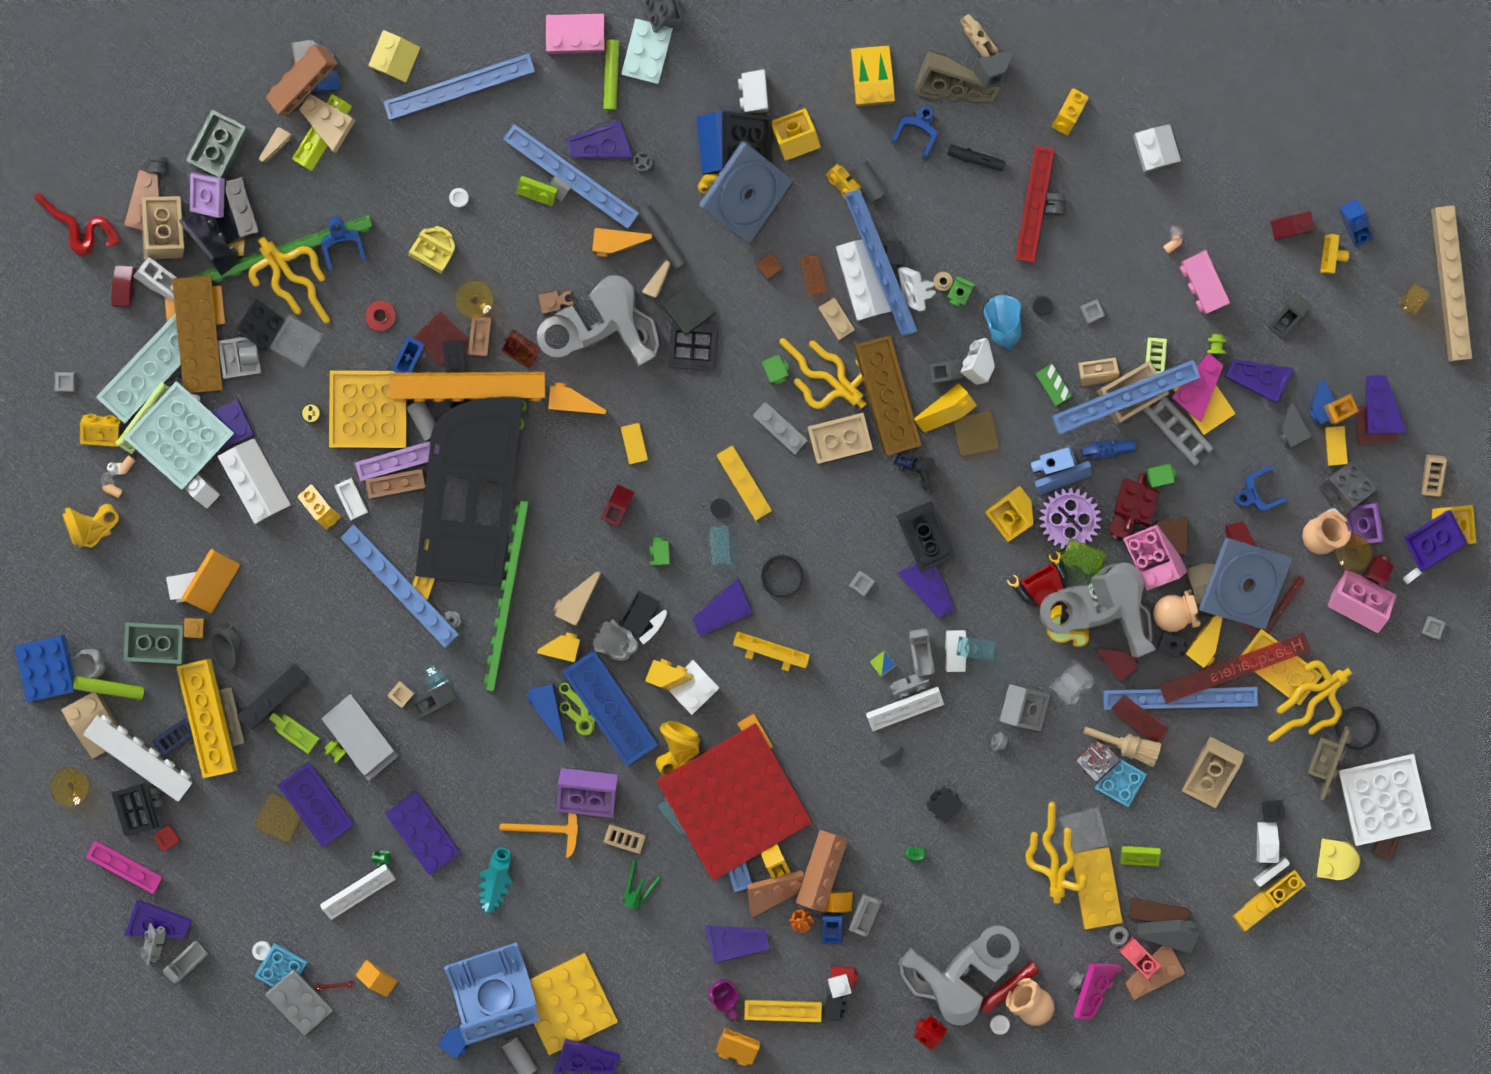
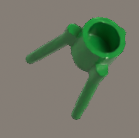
[624,859,661,910]

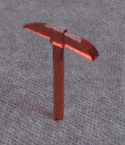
[1241,576,1305,638]

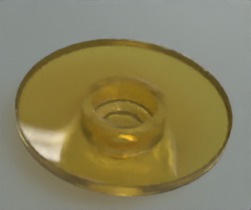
[455,280,493,318]
[1335,534,1372,572]
[50,768,89,806]

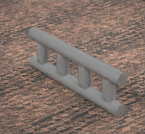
[1142,396,1214,466]

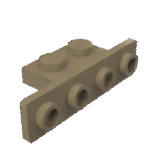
[1307,726,1352,801]

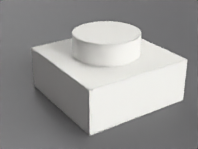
[828,974,851,998]

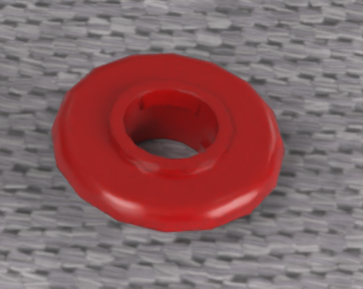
[365,301,396,331]

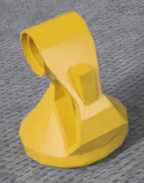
[62,504,119,548]
[655,721,700,776]

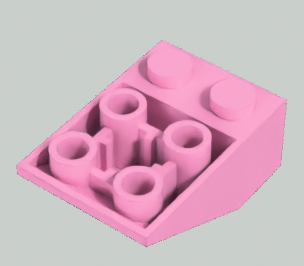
[1123,525,1187,591]

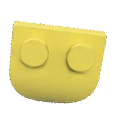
[408,226,455,274]
[1317,838,1360,880]

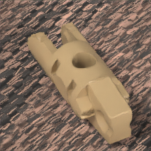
[960,14,999,58]

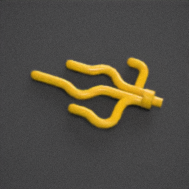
[248,237,330,324]
[779,338,867,409]
[1268,660,1352,742]
[1025,802,1087,903]

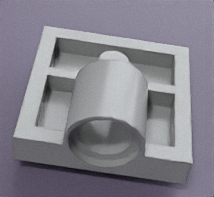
[218,337,262,379]

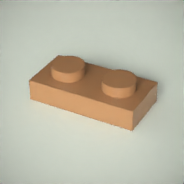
[468,316,492,357]

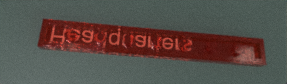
[1159,633,1311,704]

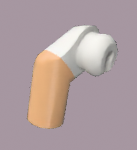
[107,455,136,475]

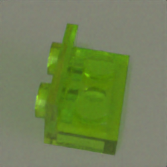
[1060,538,1106,574]

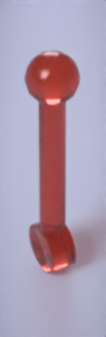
[314,981,354,991]

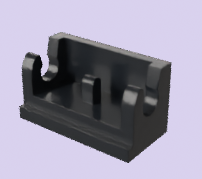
[620,590,660,636]

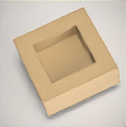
[387,681,415,708]

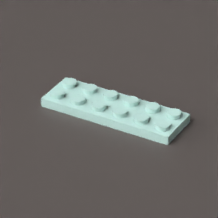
[96,314,181,423]

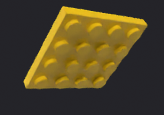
[329,371,407,448]
[530,953,618,1055]

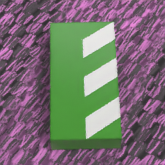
[1035,364,1072,406]

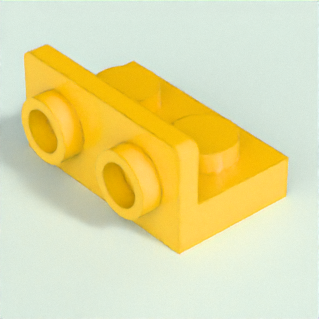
[80,414,121,447]

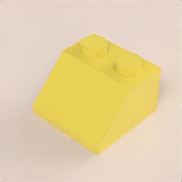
[368,30,421,83]

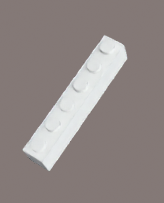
[84,714,192,802]

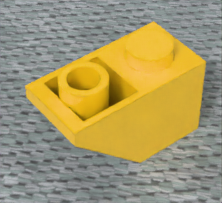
[645,659,693,690]

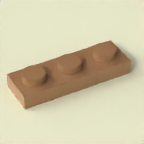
[365,469,425,499]

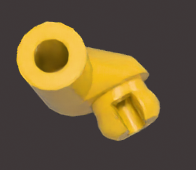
[698,173,720,194]

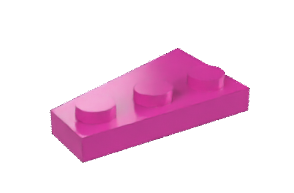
[1171,353,1223,422]
[1073,963,1123,1020]

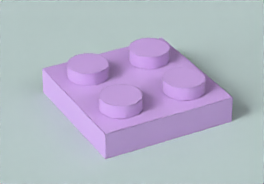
[190,172,225,218]

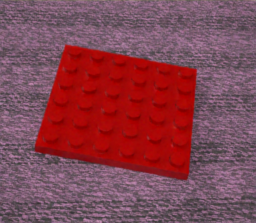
[655,723,812,881]

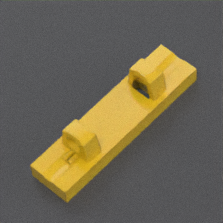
[733,631,810,671]

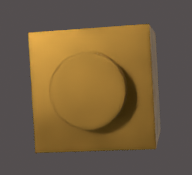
[184,617,207,638]

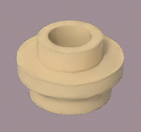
[933,272,953,291]

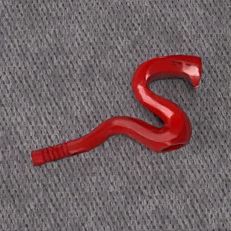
[34,193,121,257]

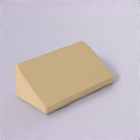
[1078,358,1119,386]

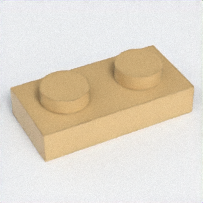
[818,298,855,340]

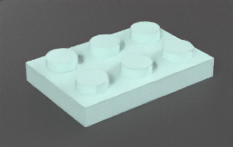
[621,19,673,85]

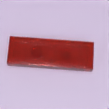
[1112,694,1168,742]

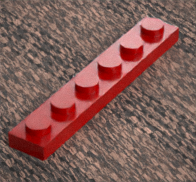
[1015,146,1054,263]

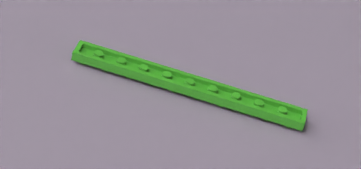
[189,215,372,283]
[484,501,529,691]

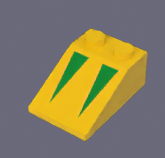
[851,46,895,107]

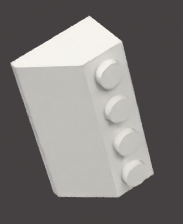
[835,239,891,321]
[218,438,291,524]

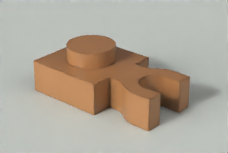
[538,290,574,314]

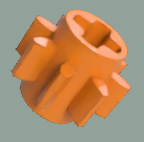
[789,909,814,933]

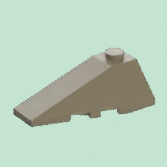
[914,52,1000,102]
[1186,563,1253,606]

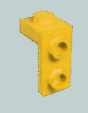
[1051,88,1089,136]
[298,485,341,530]

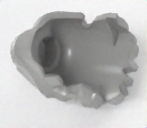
[592,619,638,661]
[70,649,105,679]

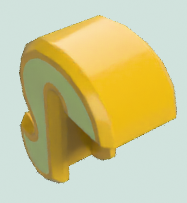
[1047,605,1089,647]

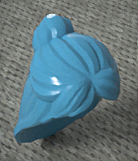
[984,295,1022,351]

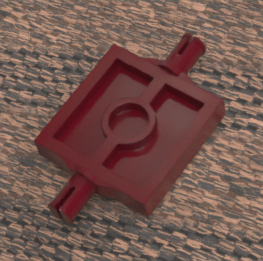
[1113,473,1159,533]

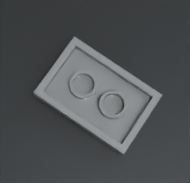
[266,969,333,1036]

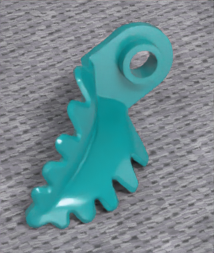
[479,847,513,914]

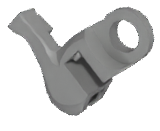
[537,275,659,367]
[1040,562,1156,657]
[899,925,1019,1026]

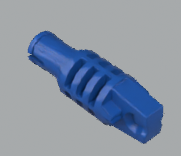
[1081,440,1135,459]

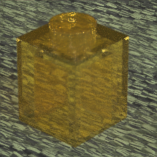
[1398,283,1430,315]

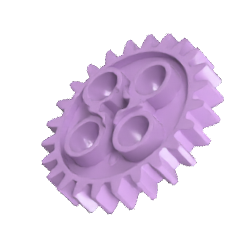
[1039,488,1101,550]

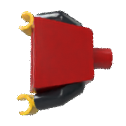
[1007,551,1068,609]

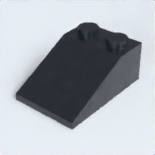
[897,501,956,572]

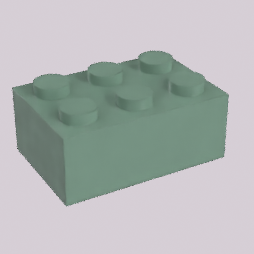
[186,109,249,179]
[124,622,186,664]

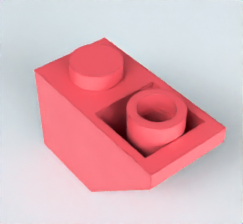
[1119,937,1161,979]

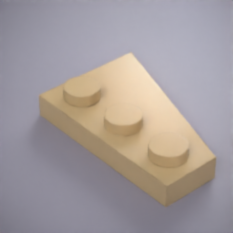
[299,94,356,153]

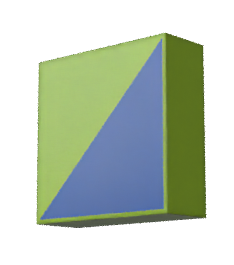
[869,650,896,677]

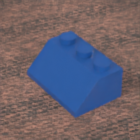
[697,110,735,174]

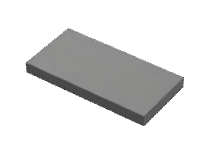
[321,694,396,777]

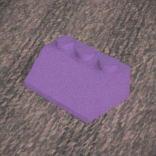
[556,768,618,818]

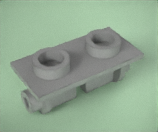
[890,674,931,701]
[140,923,166,966]

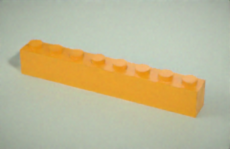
[390,372,545,402]

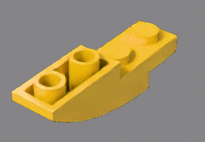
[1232,870,1306,932]

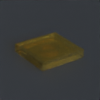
[953,411,998,456]
[254,792,301,843]

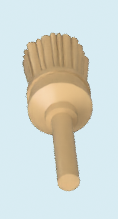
[1083,727,1161,767]

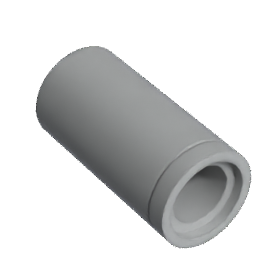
[407,401,436,442]
[501,1036,537,1074]

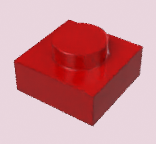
[153,825,180,851]

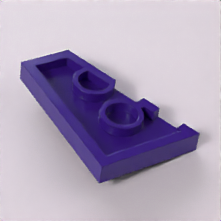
[1225,359,1294,403]
[124,900,192,939]
[554,1039,620,1074]

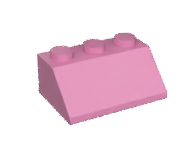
[546,14,605,54]
[1179,250,1230,315]
[1328,568,1397,633]

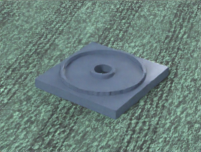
[699,141,793,244]
[1199,537,1293,630]

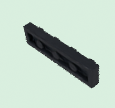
[443,339,469,409]

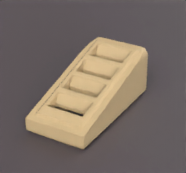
[259,127,293,163]
[642,261,671,299]
[1421,454,1447,497]
[603,823,646,854]

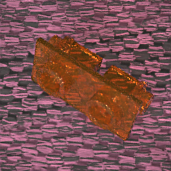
[799,254,827,296]

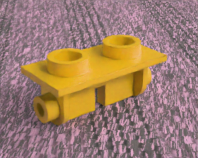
[826,164,863,199]

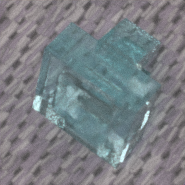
[425,665,449,689]

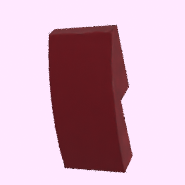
[111,266,136,308]

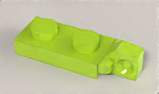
[269,712,320,754]

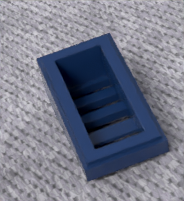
[152,718,193,756]

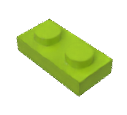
[516,176,558,206]
[1120,846,1161,866]

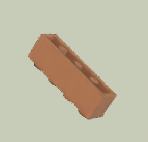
[266,45,338,115]
[796,830,848,912]

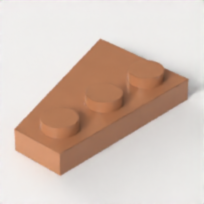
[124,170,160,230]
[747,870,804,918]
[1125,945,1185,1000]

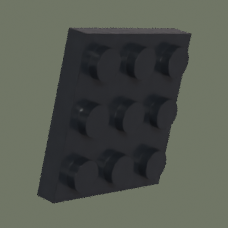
[722,111,772,170]

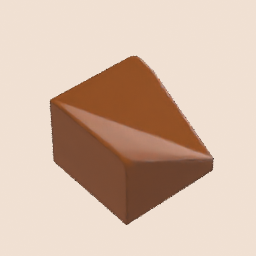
[756,252,783,280]

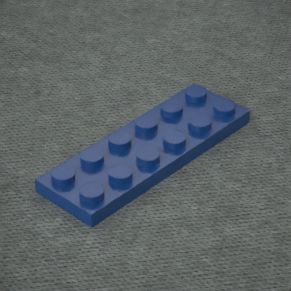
[562,650,658,767]

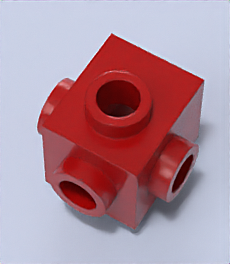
[913,1015,948,1050]

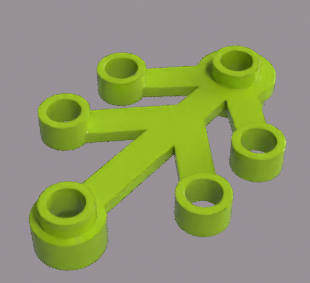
[559,682,595,736]

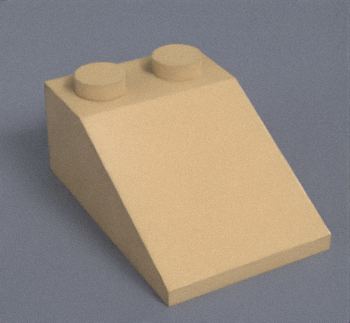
[141,196,184,259]
[1097,360,1169,424]
[554,571,602,626]
[61,692,118,759]
[1182,737,1244,808]

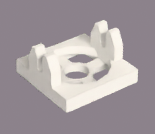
[898,266,936,311]

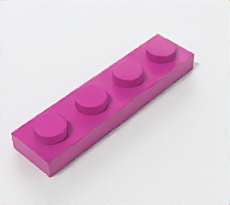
[86,840,163,894]

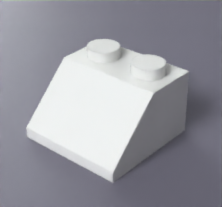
[738,69,768,114]
[1133,124,1181,172]
[669,660,720,715]

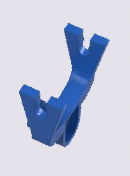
[891,107,937,159]
[321,216,366,270]
[1234,465,1288,511]

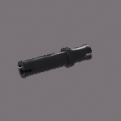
[947,144,1006,171]

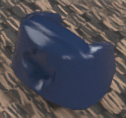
[893,453,914,472]

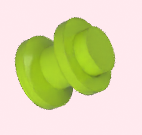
[1207,334,1227,355]
[324,740,347,764]

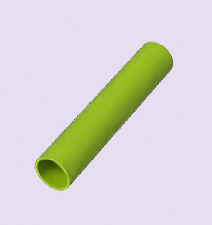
[603,40,619,110]
[73,676,144,700]

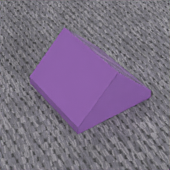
[1346,503,1384,546]

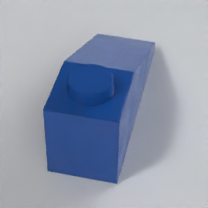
[527,684,565,742]

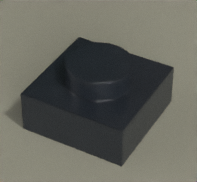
[1262,800,1284,821]

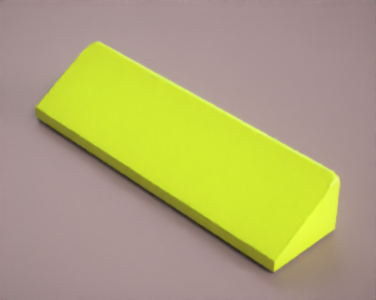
[292,94,352,171]

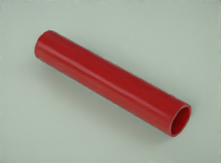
[980,961,1040,1014]

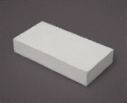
[334,478,368,520]
[1253,856,1290,887]

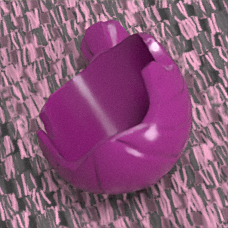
[708,979,739,1021]

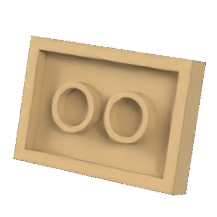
[808,413,873,464]

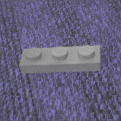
[753,402,808,454]

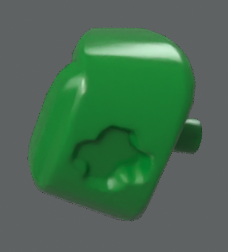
[905,846,926,862]
[371,851,391,867]

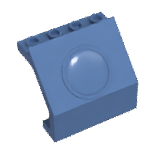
[444,942,540,1045]

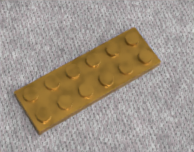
[172,275,222,393]
[853,335,922,456]

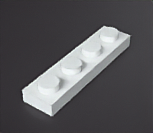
[866,686,944,731]
[320,864,396,920]

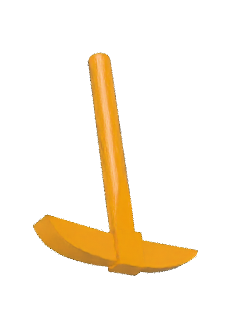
[499,813,578,858]

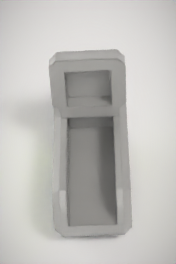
[909,628,935,677]
[163,941,208,984]

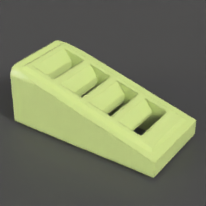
[1145,338,1167,374]

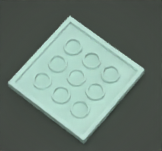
[124,381,234,490]

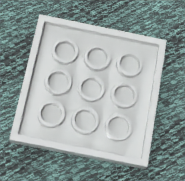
[1338,754,1431,846]

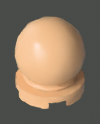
[1302,511,1351,555]
[1153,589,1200,632]
[1006,978,1055,1026]

